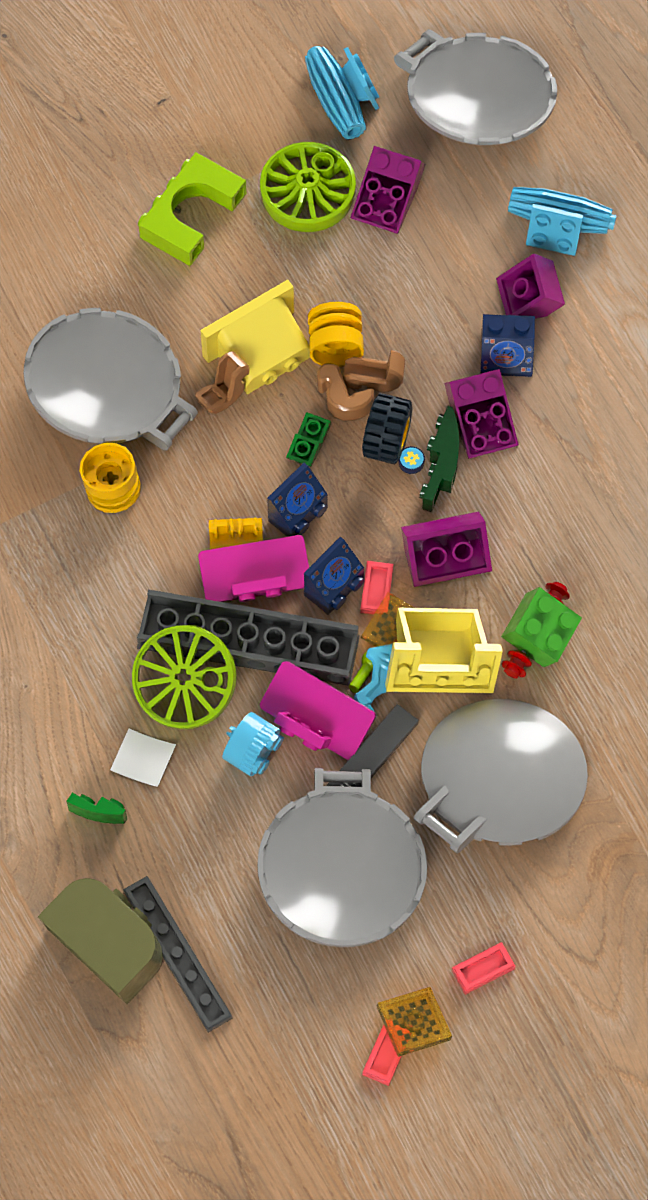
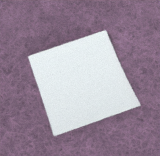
[110,728,176,787]

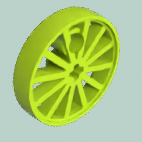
[260,142,356,232]
[132,625,236,729]

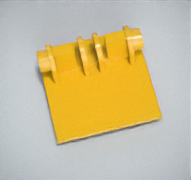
[209,517,263,549]

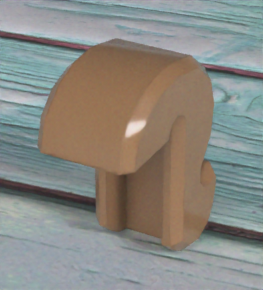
[343,350,405,392]
[195,351,250,414]
[317,363,374,421]

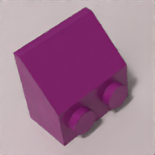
[496,253,565,319]

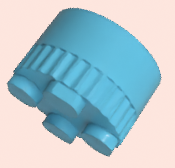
[222,712,284,776]

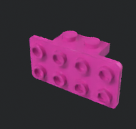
[198,535,309,602]
[260,661,376,760]

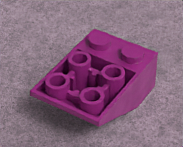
[350,146,426,234]
[444,369,519,459]

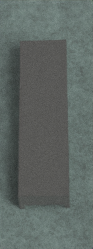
[137,589,360,686]

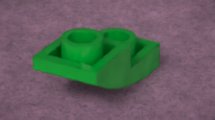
[286,412,331,467]
[66,792,127,824]

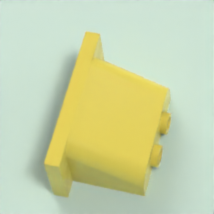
[200,280,310,395]
[385,608,503,693]

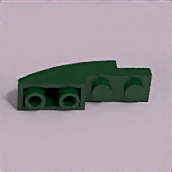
[419,406,459,512]

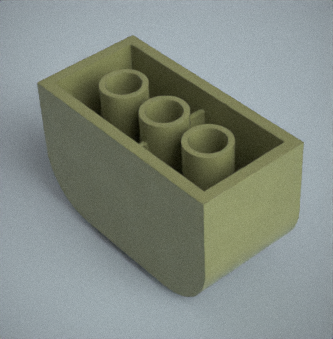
[38,878,163,1004]

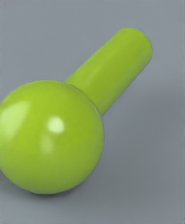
[348,651,373,693]

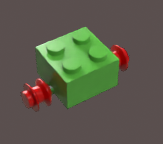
[501,582,582,679]

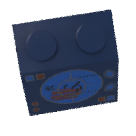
[480,314,535,377]
[267,463,328,537]
[304,537,364,615]

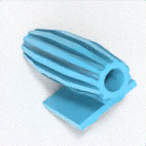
[305,46,379,140]
[508,187,617,256]

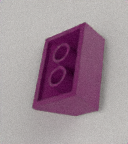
[401,511,492,587]

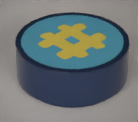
[398,446,425,474]

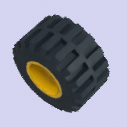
[362,393,413,465]

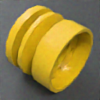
[308,302,364,367]
[79,443,141,513]

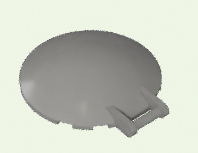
[394,29,557,145]
[23,308,198,451]
[414,699,588,854]
[257,768,427,947]

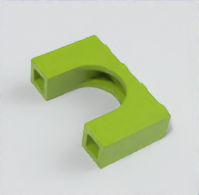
[138,152,247,266]

